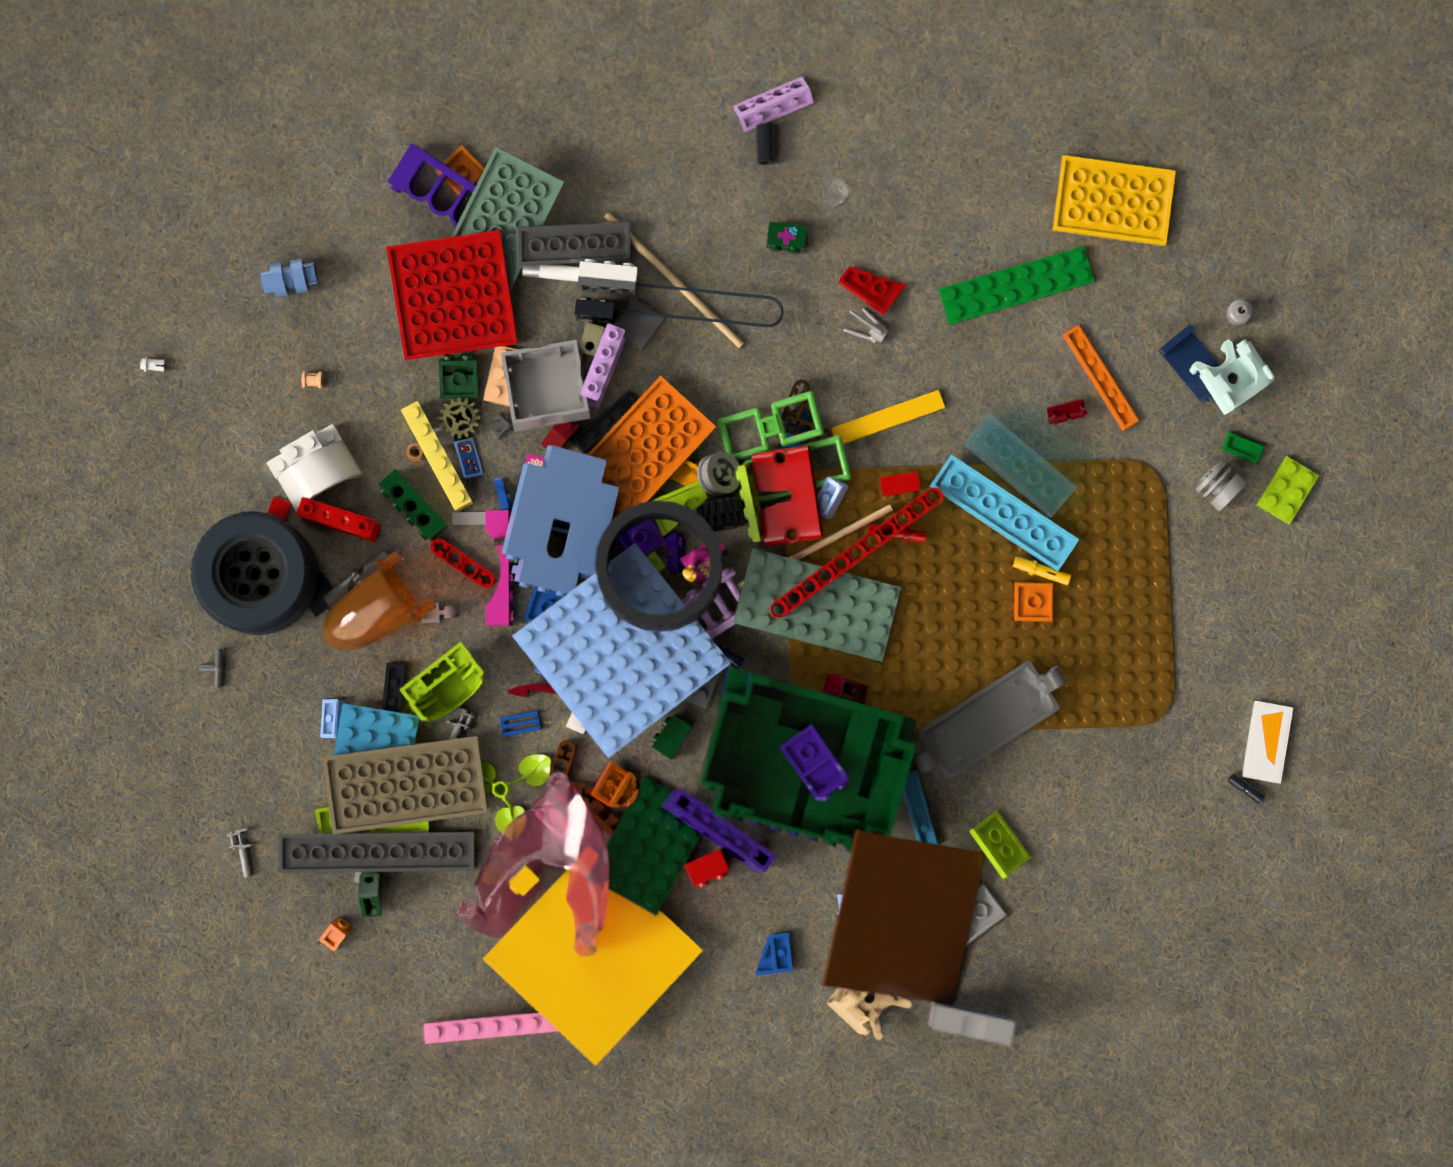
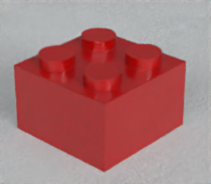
[684,849,730,888]

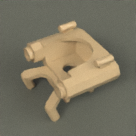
[827,988,912,1040]

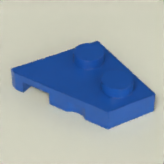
[755,932,793,976]

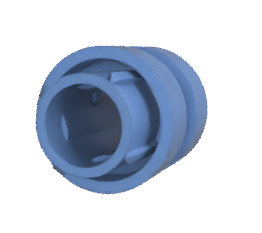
[261,258,318,298]

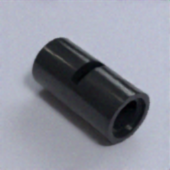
[756,123,776,165]

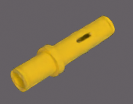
[1013,556,1071,585]

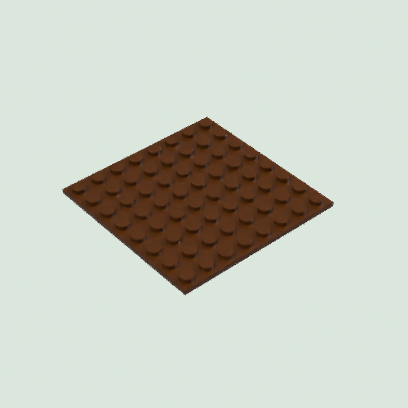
[822,830,986,1005]

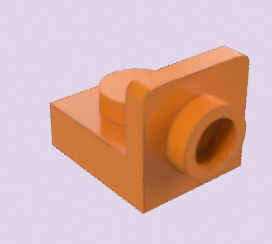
[319,917,353,951]

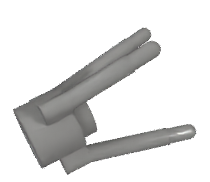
[844,308,888,343]

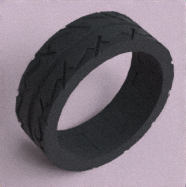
[595,501,723,632]

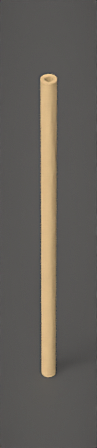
[604,212,744,348]

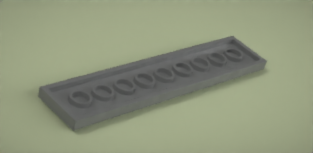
[278,832,474,873]

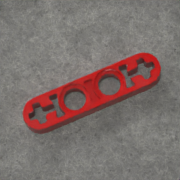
[430,538,495,589]

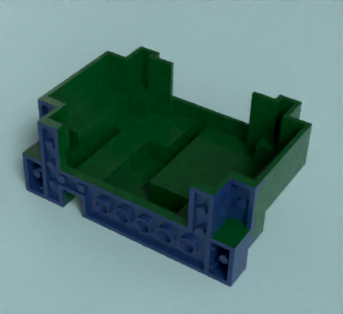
[698,666,917,853]

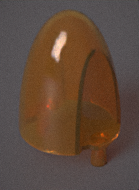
[322,551,436,651]

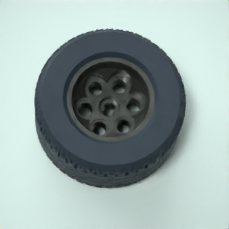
[191,511,319,635]

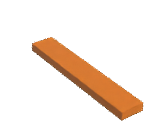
[1062,325,1140,431]

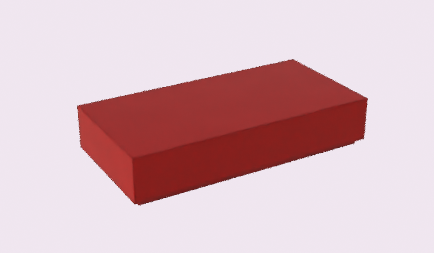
[879,472,920,497]

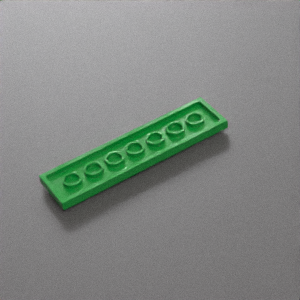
[938,246,1095,326]

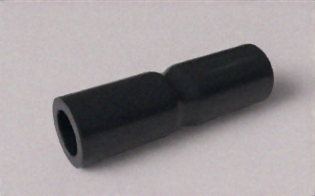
[1227,772,1266,804]

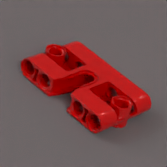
[752,445,823,546]

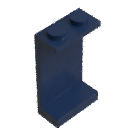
[1158,324,1234,403]

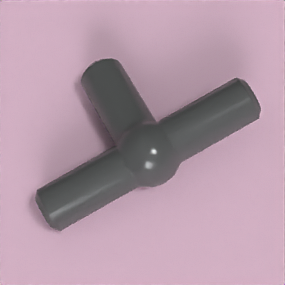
[199,649,224,688]

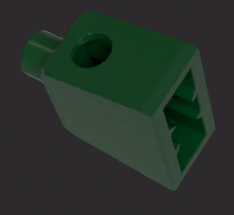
[358,872,383,917]

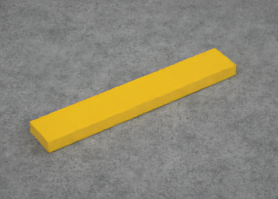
[831,390,945,444]

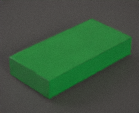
[1221,432,1264,464]

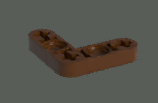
[546,740,599,806]

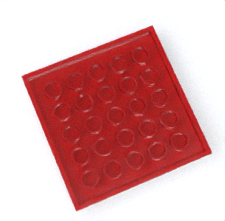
[386,230,518,360]

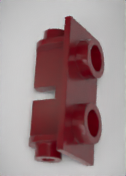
[1046,398,1088,425]

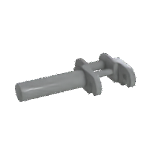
[447,707,475,740]
[227,827,254,878]

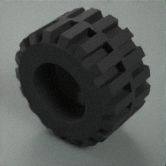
[696,497,747,532]

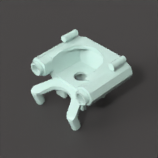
[1190,339,1275,415]

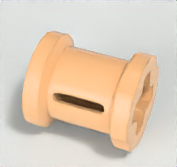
[302,371,323,389]

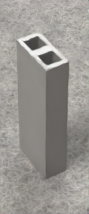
[452,512,485,525]

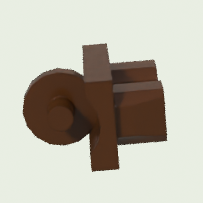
[585,801,619,836]

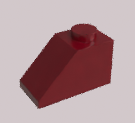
[541,422,580,449]
[822,673,869,704]

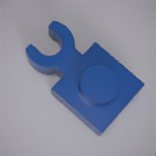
[494,477,513,510]

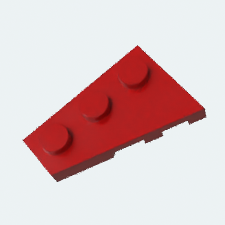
[838,266,906,315]

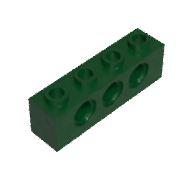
[378,469,448,542]

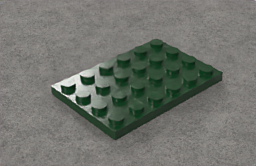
[588,777,701,916]

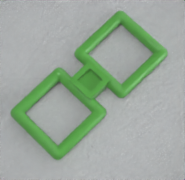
[718,391,824,461]
[743,435,852,504]

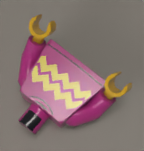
[680,544,729,587]

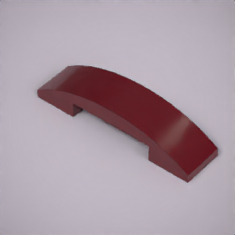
[508,684,558,698]

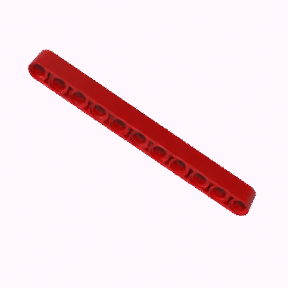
[769,487,943,619]

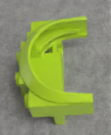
[399,642,486,721]

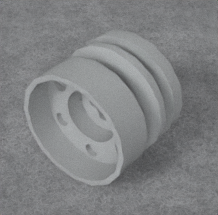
[1195,460,1247,511]

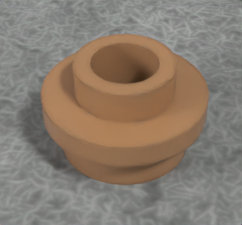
[406,443,425,462]

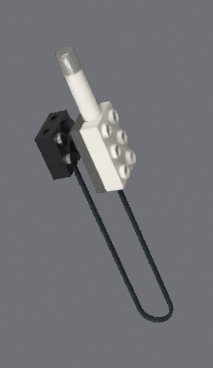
[522,259,784,327]

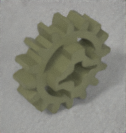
[439,397,481,440]

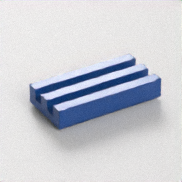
[499,711,541,737]

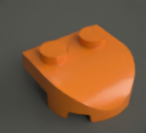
[591,762,638,808]

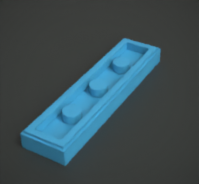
[903,770,938,844]

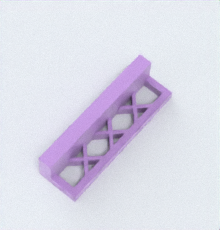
[733,77,814,132]

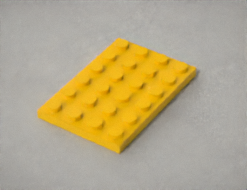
[1052,155,1176,246]

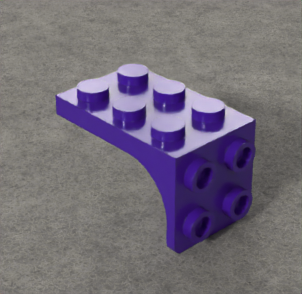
[779,725,850,801]

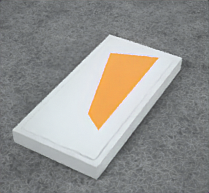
[1242,701,1293,784]

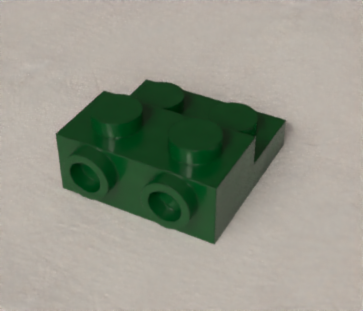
[438,354,479,399]

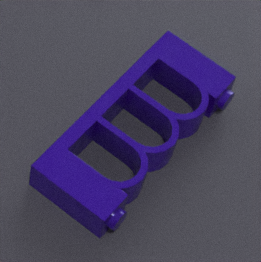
[387,143,476,227]
[662,789,776,873]

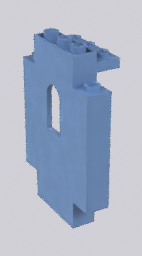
[501,446,619,597]

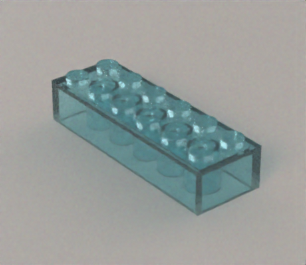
[962,413,1077,518]

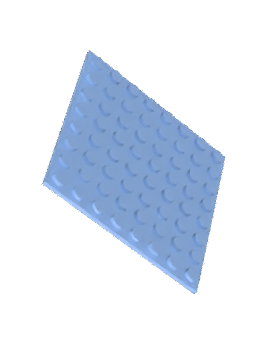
[512,543,731,758]

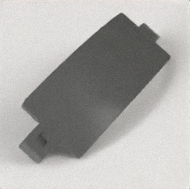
[913,661,1067,780]

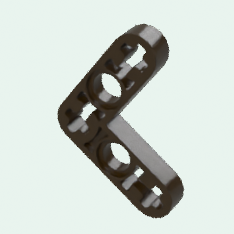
[782,379,832,443]

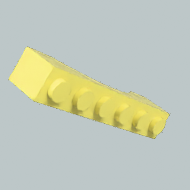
[401,401,474,512]

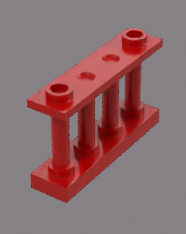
[296,497,381,543]

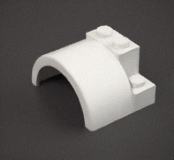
[266,424,362,512]

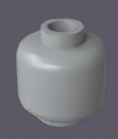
[1226,299,1253,326]

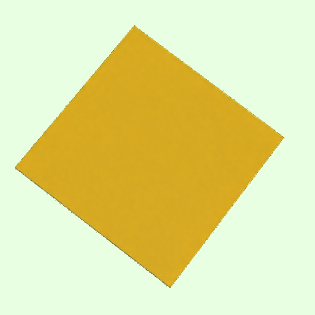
[483,846,703,1066]

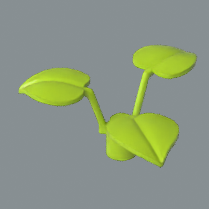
[481,754,551,841]

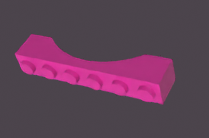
[485,510,514,627]

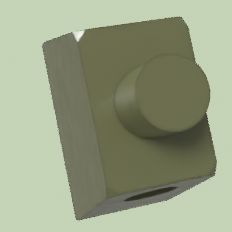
[579,322,606,367]

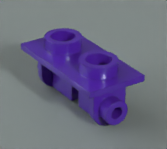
[666,533,686,573]

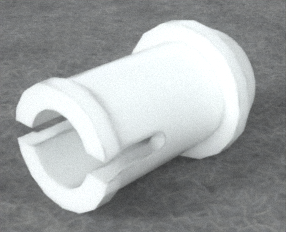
[140,357,165,372]

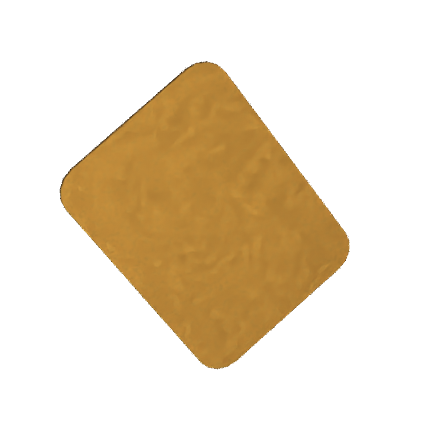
[785,459,1175,734]

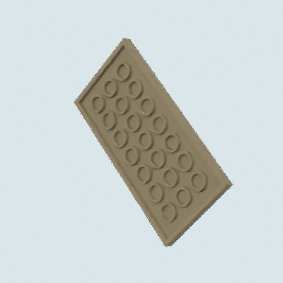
[322,736,488,834]

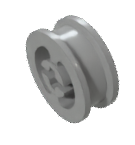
[697,452,741,496]

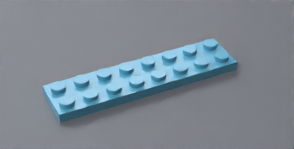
[930,454,1079,571]

